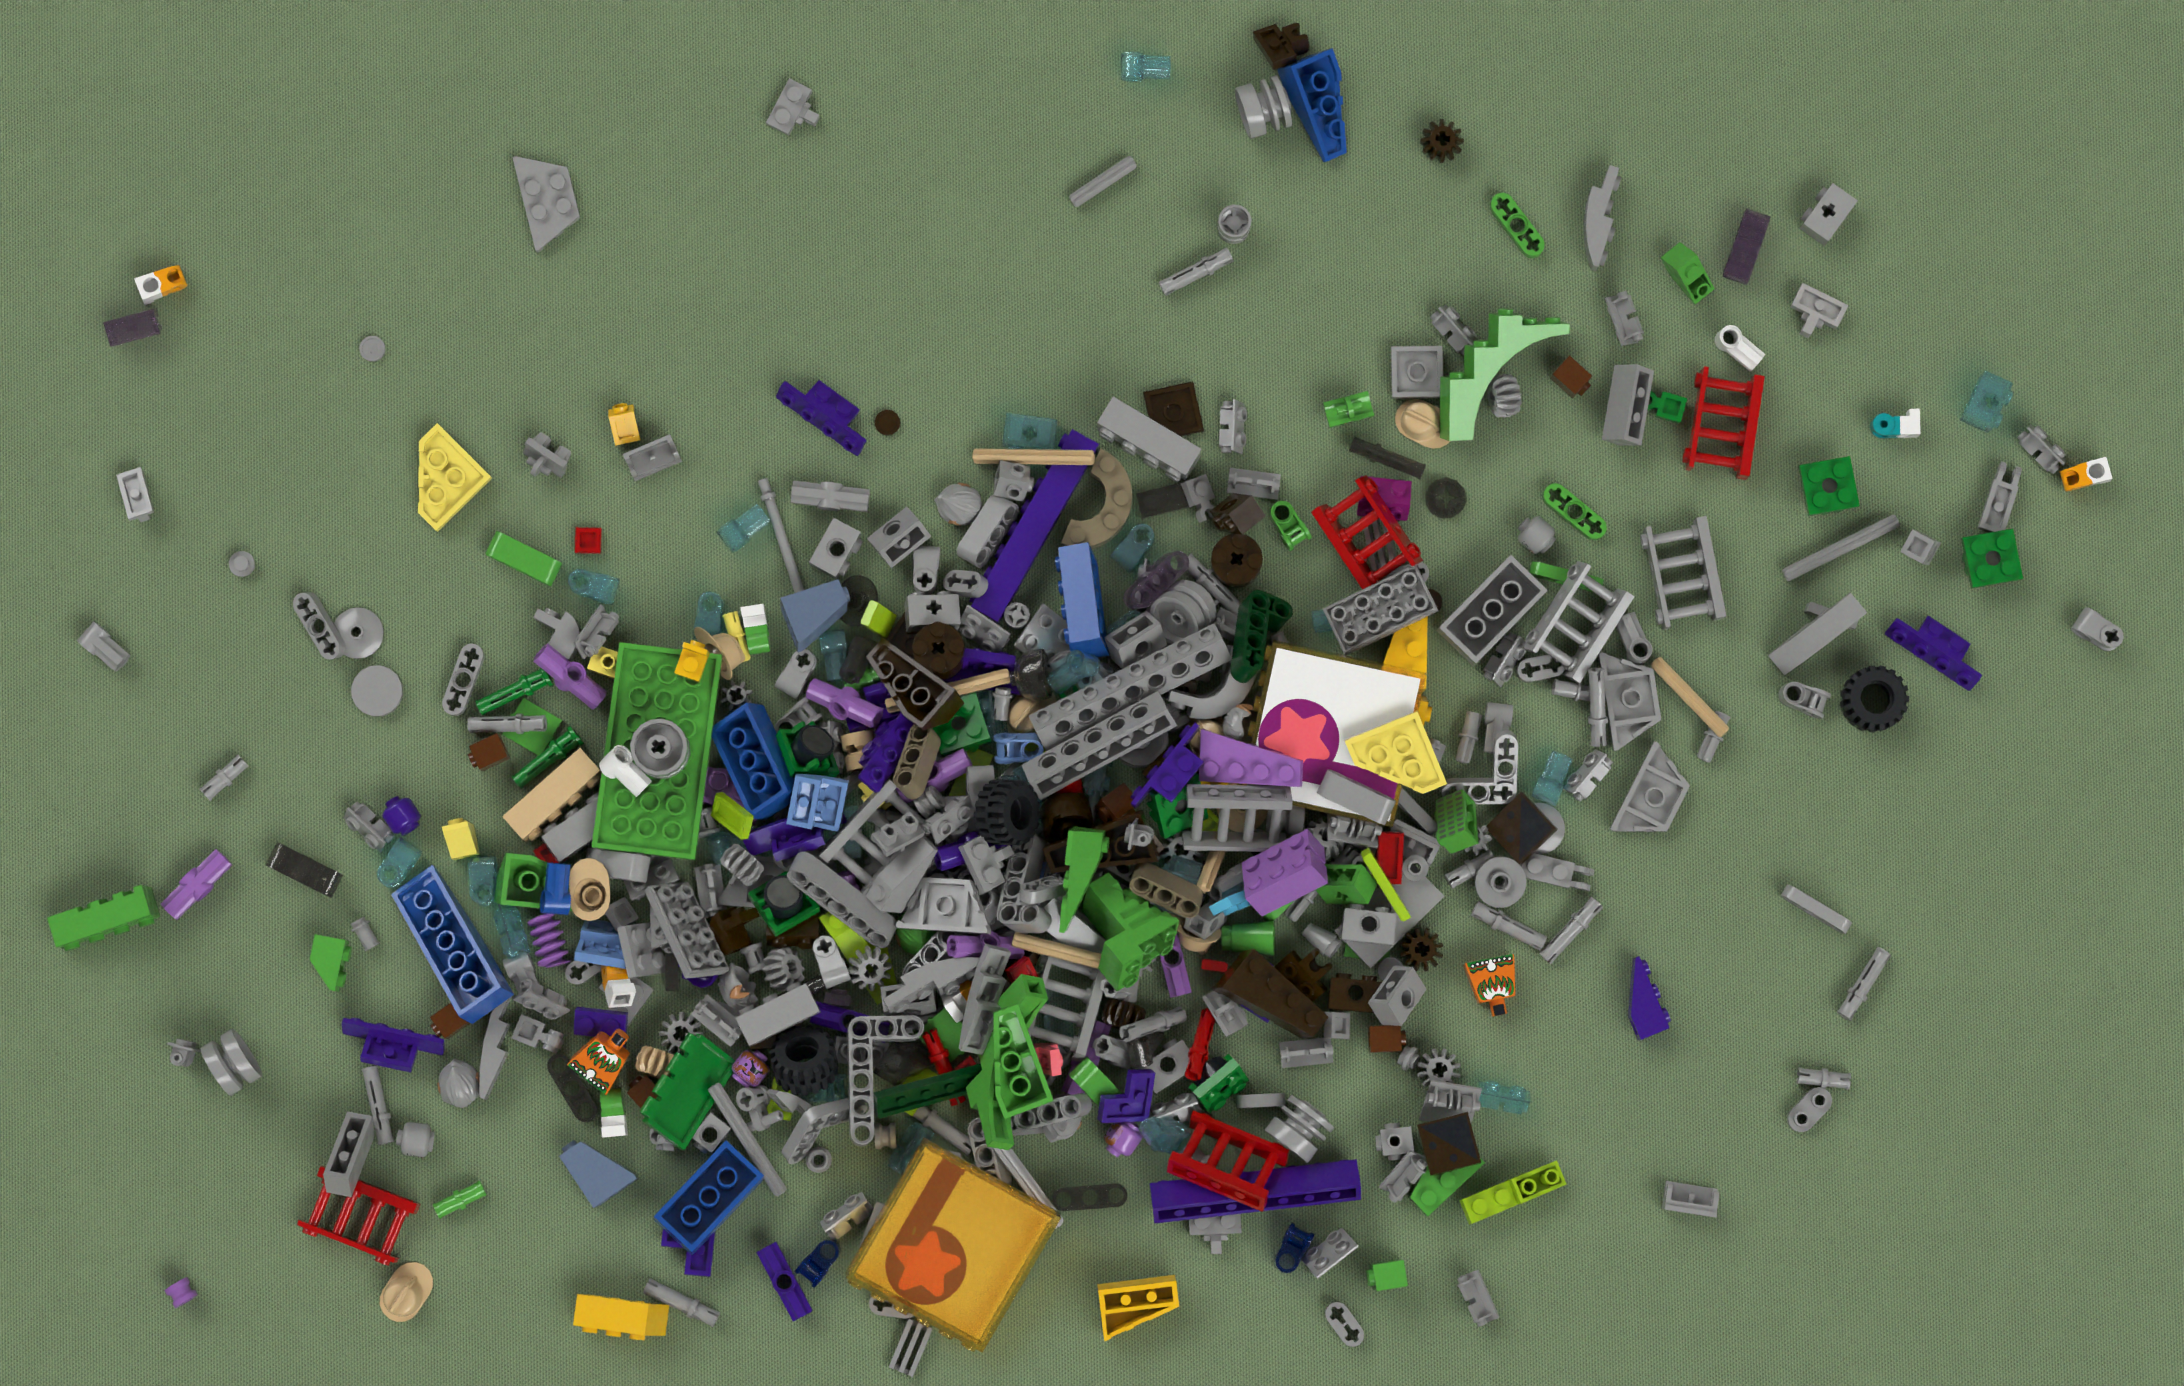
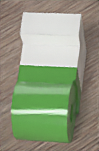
[740,604,770,655]
[600,1088,628,1138]

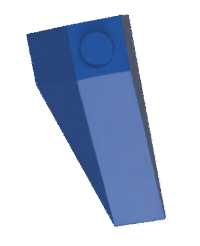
[1277,48,1347,162]

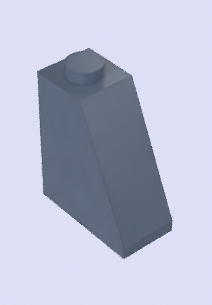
[780,579,850,653]
[559,1140,639,1208]

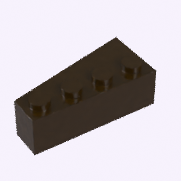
[1043,810,1160,873]
[1212,948,1329,1039]

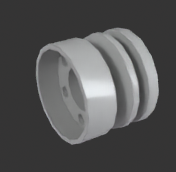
[1234,75,1292,139]
[1265,1095,1334,1163]

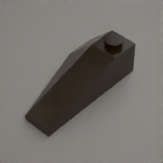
[866,638,964,731]

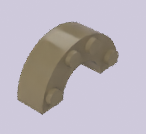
[1061,449,1132,549]

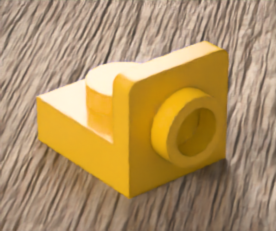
[608,403,640,446]
[674,640,710,682]

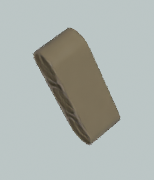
[893,724,941,800]
[1129,862,1203,918]

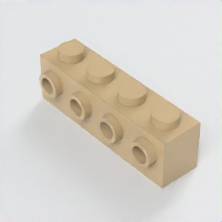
[502,748,602,842]

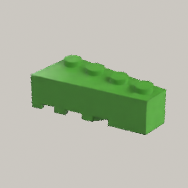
[47,885,161,951]

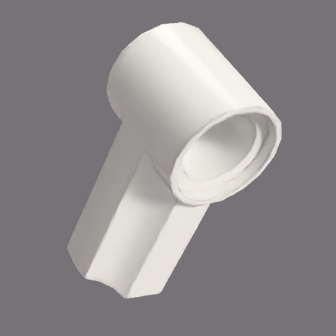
[1715,325,1765,372]
[599,745,652,797]

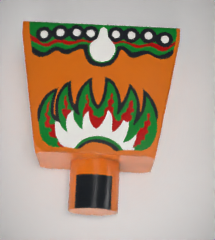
[1463,954,1515,1017]
[567,1029,630,1095]

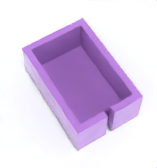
[1242,829,1328,916]

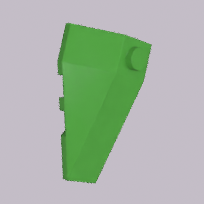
[1059,827,1109,933]
[494,853,573,912]
[993,1003,1054,1119]

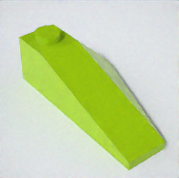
[819,892,898,1005]

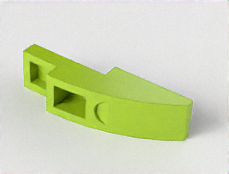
[1459,1160,1567,1225]

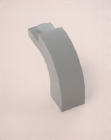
[1164,661,1256,719]

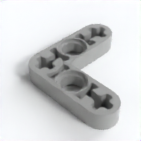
[1441,730,1518,804]
[781,1097,868,1164]

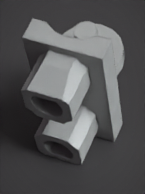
[523,432,571,478]
[871,812,925,857]
[1202,991,1248,1038]

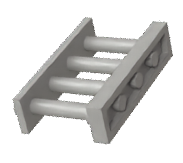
[1640,516,1726,630]
[1523,561,1635,683]
[819,777,933,896]
[1182,784,1293,852]
[1028,955,1105,1063]

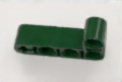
[1230,590,1293,683]

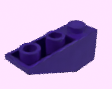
[1628,956,1671,1040]

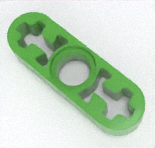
[1490,193,1545,258]
[1543,483,1607,540]
[1529,561,1604,592]

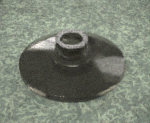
[840,575,878,627]

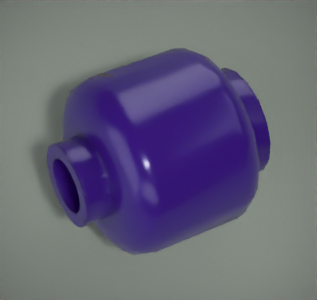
[382,796,421,836]

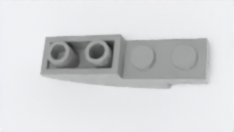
[1583,165,1621,272]
[883,957,980,1014]

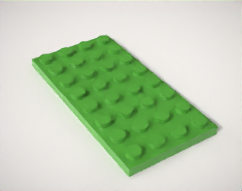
[592,642,723,861]

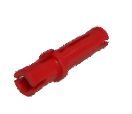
[1185,1008,1216,1081]
[921,1028,966,1106]

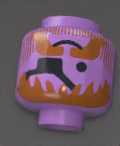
[731,1049,770,1087]
[1104,1122,1142,1157]

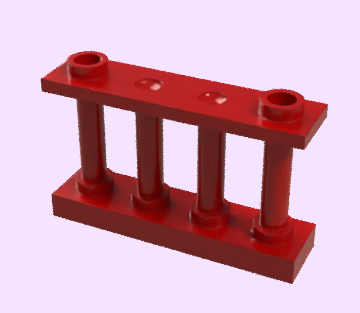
[1682,366,1765,480]
[1311,475,1423,590]
[1167,1110,1289,1212]
[297,1166,421,1266]

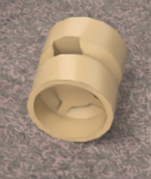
[840,730,874,772]

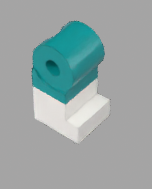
[1870,409,1921,438]

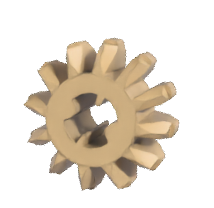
[635,1046,674,1079]

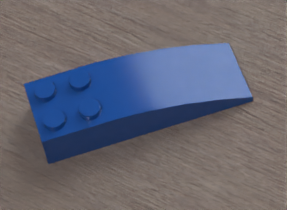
[391,865,514,1024]

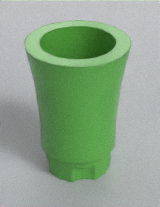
[1221,920,1275,956]

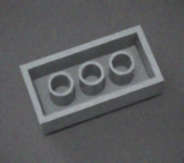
[1097,397,1202,482]
[1437,555,1548,667]

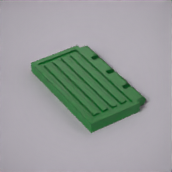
[639,1033,735,1150]

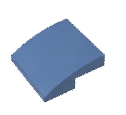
[786,774,849,832]
[574,920,626,969]

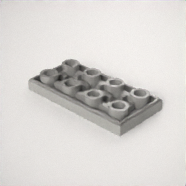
[1323,565,1438,656]
[1334,864,1444,968]
[644,882,730,979]

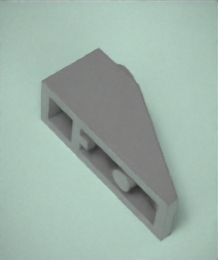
[866,836,938,913]

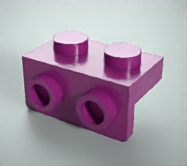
[1357,476,1412,521]

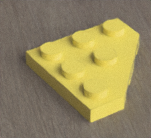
[418,423,492,532]
[1345,711,1447,794]

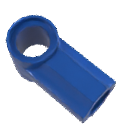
[540,863,571,915]

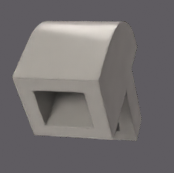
[533,608,581,662]

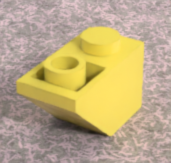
[442,818,480,860]

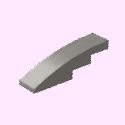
[1768,592,1867,675]
[959,944,1011,1055]
[479,996,512,1100]

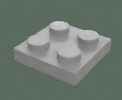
[1391,346,1443,399]
[617,922,667,979]

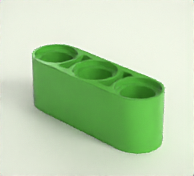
[485,531,562,587]
[1068,1057,1123,1107]

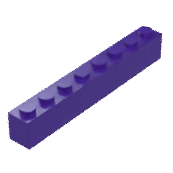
[969,429,1099,624]
[1150,1159,1361,1224]

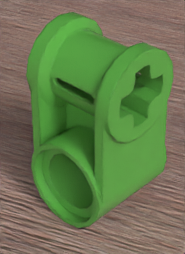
[1269,501,1312,552]

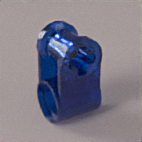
[1274,1222,1315,1274]
[794,1239,841,1288]

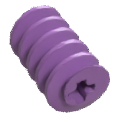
[527,914,571,968]

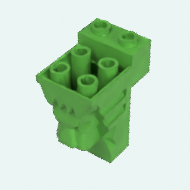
[1082,873,1179,991]

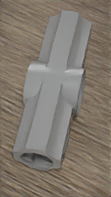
[791,481,870,512]

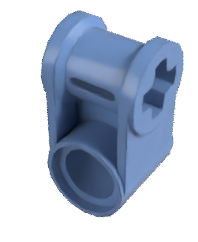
[993,732,1044,764]

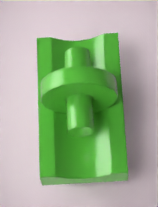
[1323,391,1374,428]

